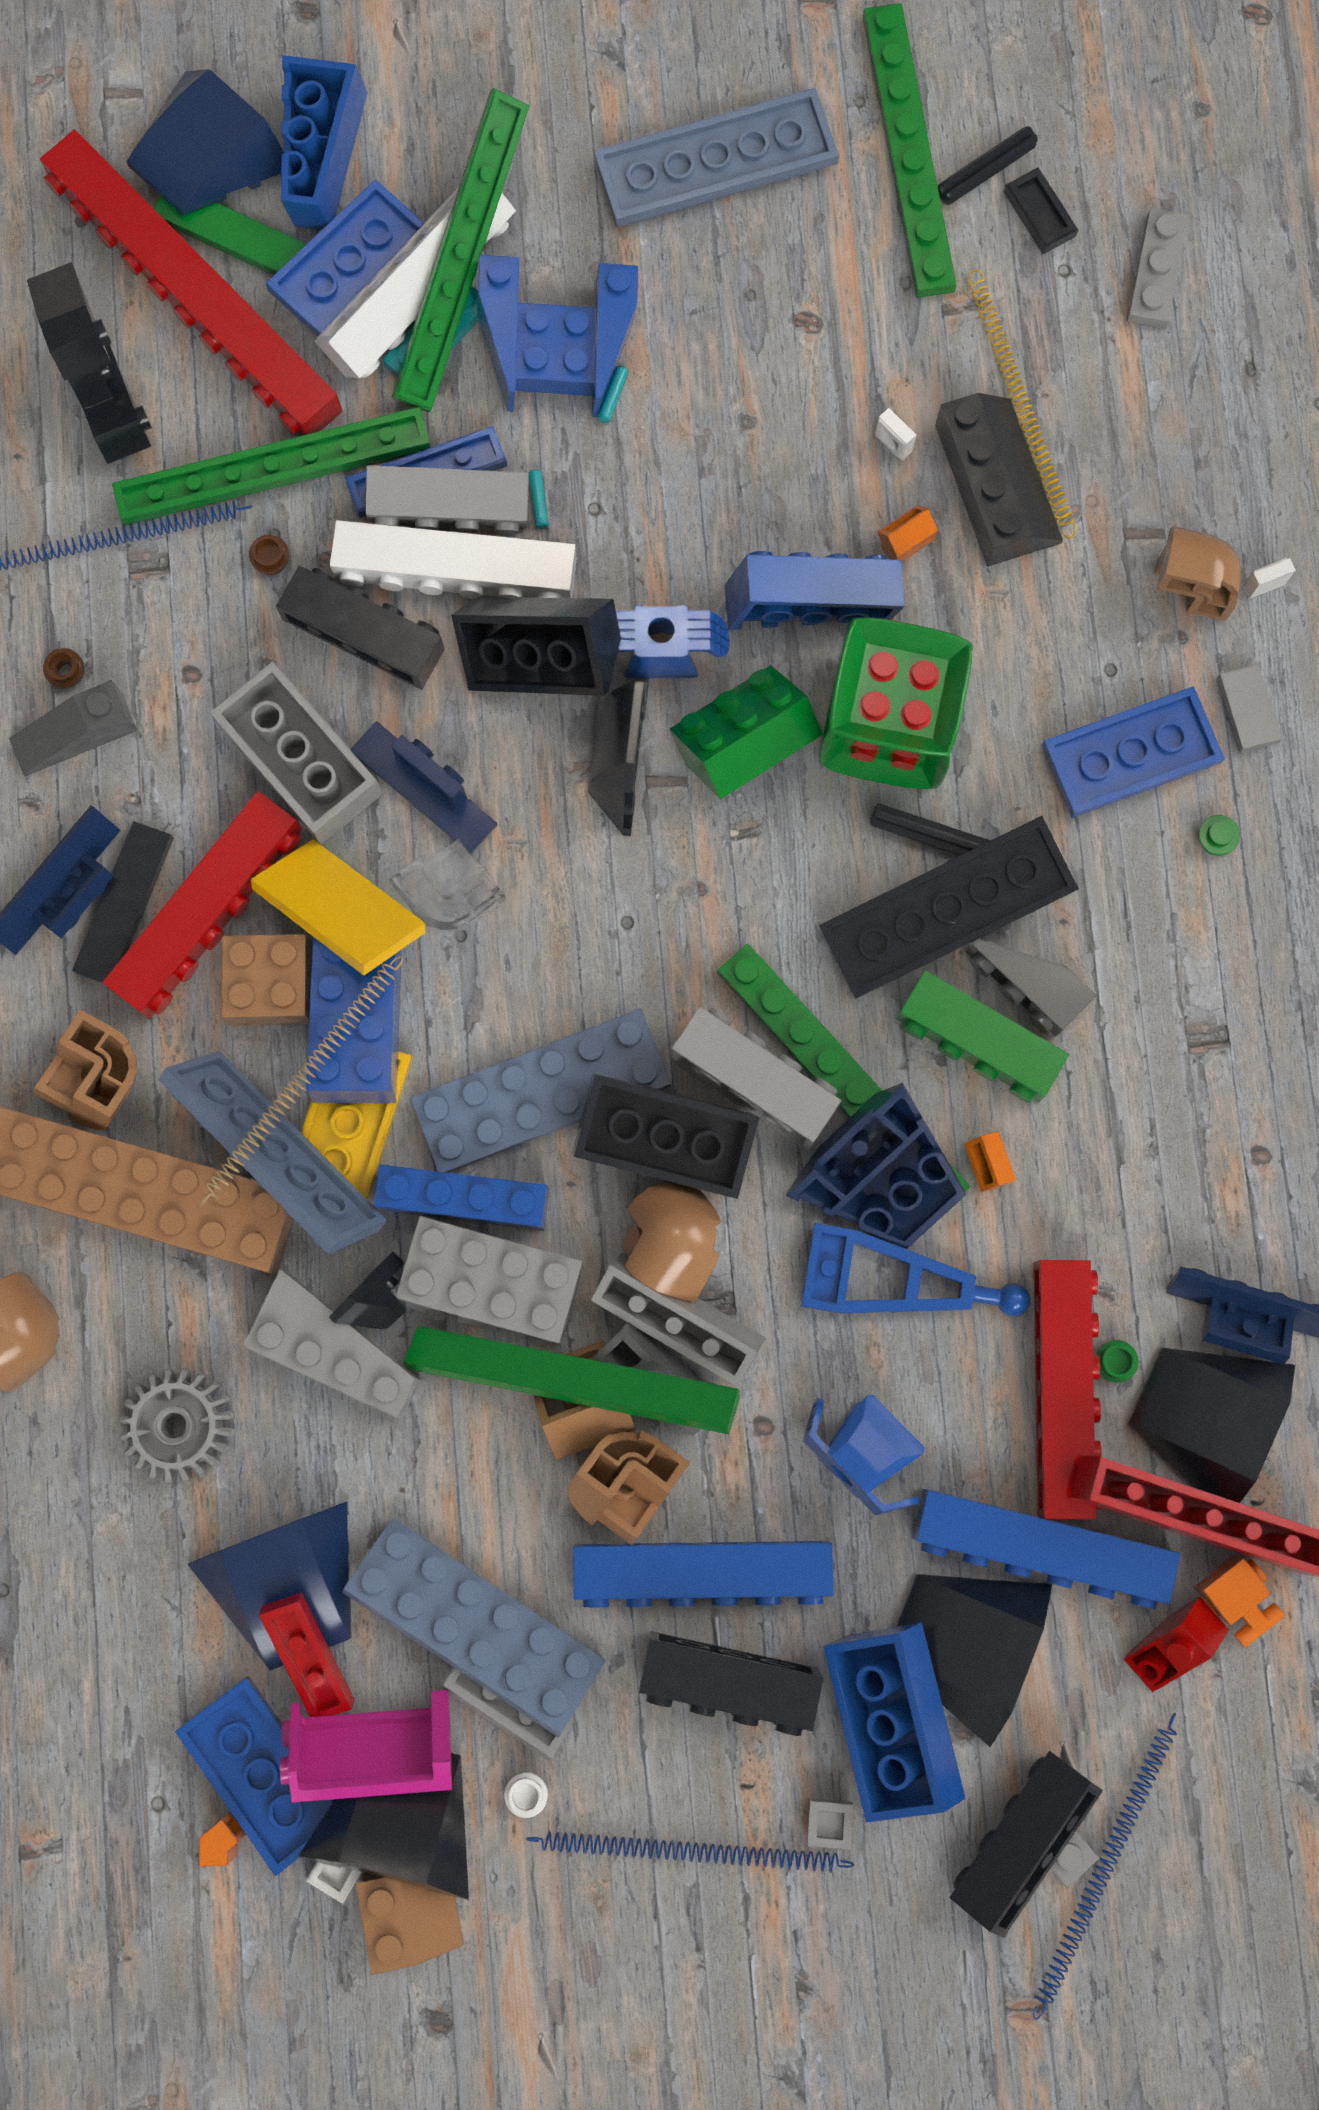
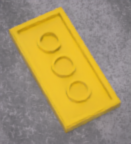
[251,839,426,976]
[301,1051,413,1200]

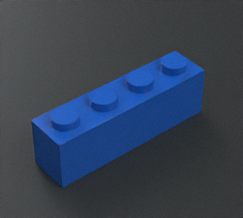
[374,1164,549,1231]

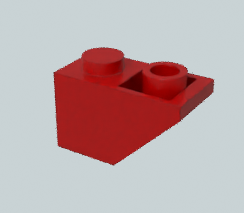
[1123,1596,1229,1693]

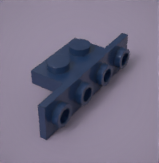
[350,721,498,854]
[0,805,121,955]
[1167,1266,1319,1365]

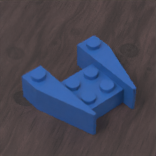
[477,255,638,417]

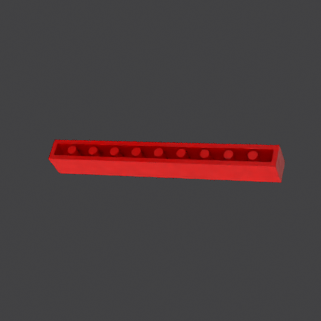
[39,129,343,436]

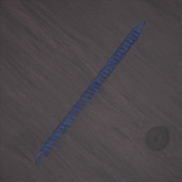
[0,501,253,571]
[1033,1713,1177,2020]
[526,1831,854,1873]

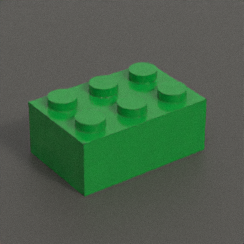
[669,665,823,800]

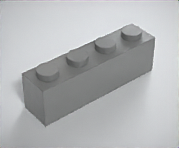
[366,465,529,534]
[591,1253,766,1387]

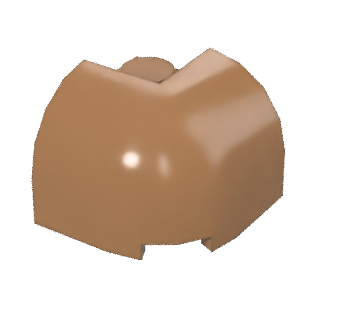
[1155,526,1241,621]
[34,1010,138,1130]
[622,1182,721,1303]
[0,1272,60,1392]
[567,1430,691,1545]

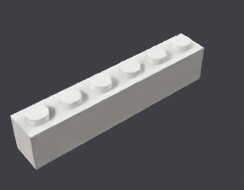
[314,187,516,378]
[330,520,577,599]

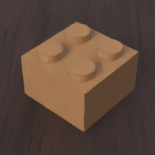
[222,934,313,1026]

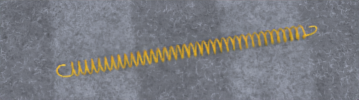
[968,269,1076,539]

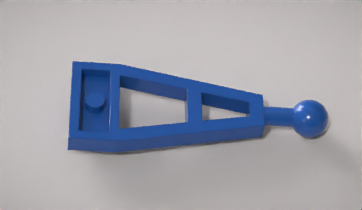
[800,1223,1031,1317]

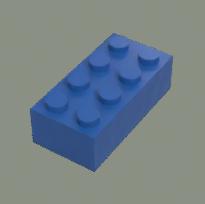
[306,937,402,1103]
[823,1622,966,1822]

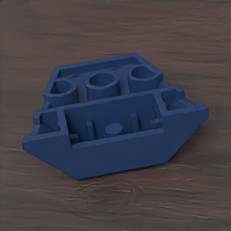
[127,69,284,215]
[786,1083,966,1249]
[188,1501,352,1670]

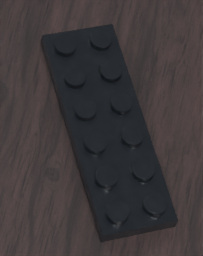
[819,816,1079,999]

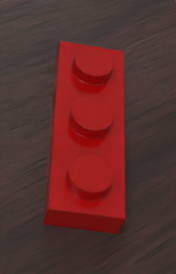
[259,1592,355,1717]

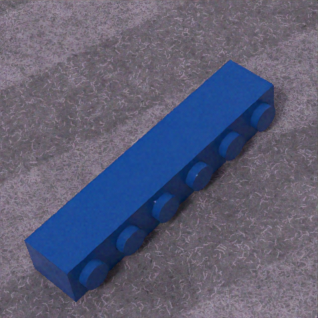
[912,1488,1181,1609]
[573,1541,833,1608]

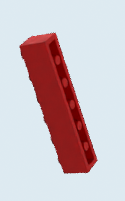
[102,791,302,1019]
[1033,1260,1102,1519]
[1070,1456,1319,1577]

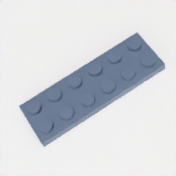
[594,88,839,227]
[410,1008,671,1173]
[159,1051,387,1254]
[342,1518,606,1737]

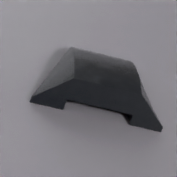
[588,681,649,836]
[1127,1348,1295,1503]
[896,1574,1052,1747]
[298,1753,469,1900]

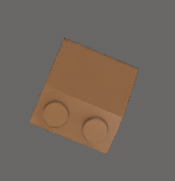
[533,1340,636,1460]
[356,1872,464,1975]

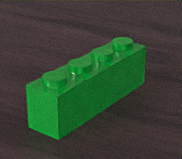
[896,970,1070,1103]

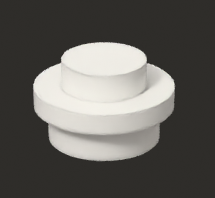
[504,1772,548,1818]

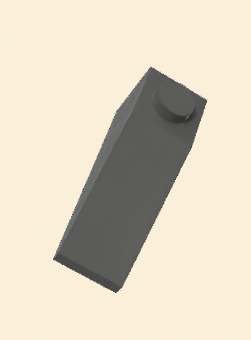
[9,680,137,776]

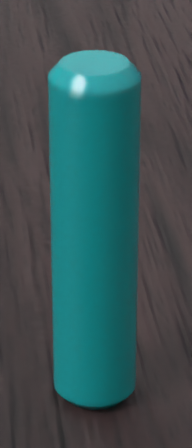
[597,366,629,423]
[528,469,549,529]

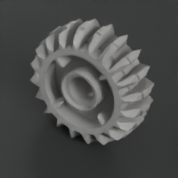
[119,1368,235,1484]

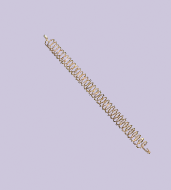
[199,956,403,1207]

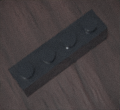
[276,565,445,690]
[949,1751,1103,1938]

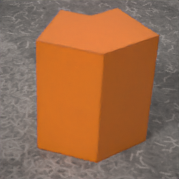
[877,505,938,562]
[964,1131,1016,1192]
[199,1812,246,1867]

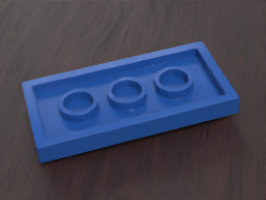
[266,179,424,336]
[1042,686,1225,818]
[175,1676,335,1876]

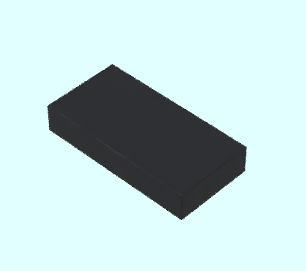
[1003,167,1078,254]

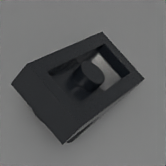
[329,1251,406,1329]

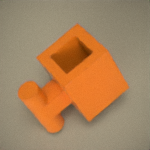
[1194,1556,1285,1648]

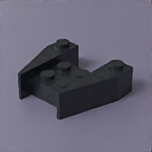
[27,262,152,464]

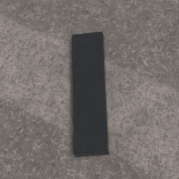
[72,821,174,983]

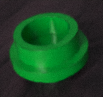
[1198,815,1240,856]
[1096,1340,1139,1383]

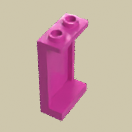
[280,1690,452,1803]

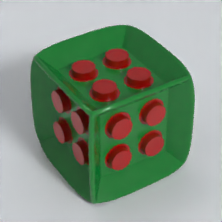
[819,617,973,789]

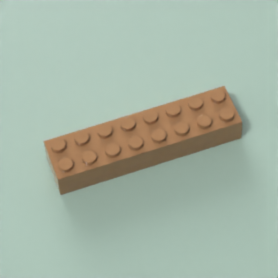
[0,1107,294,1276]

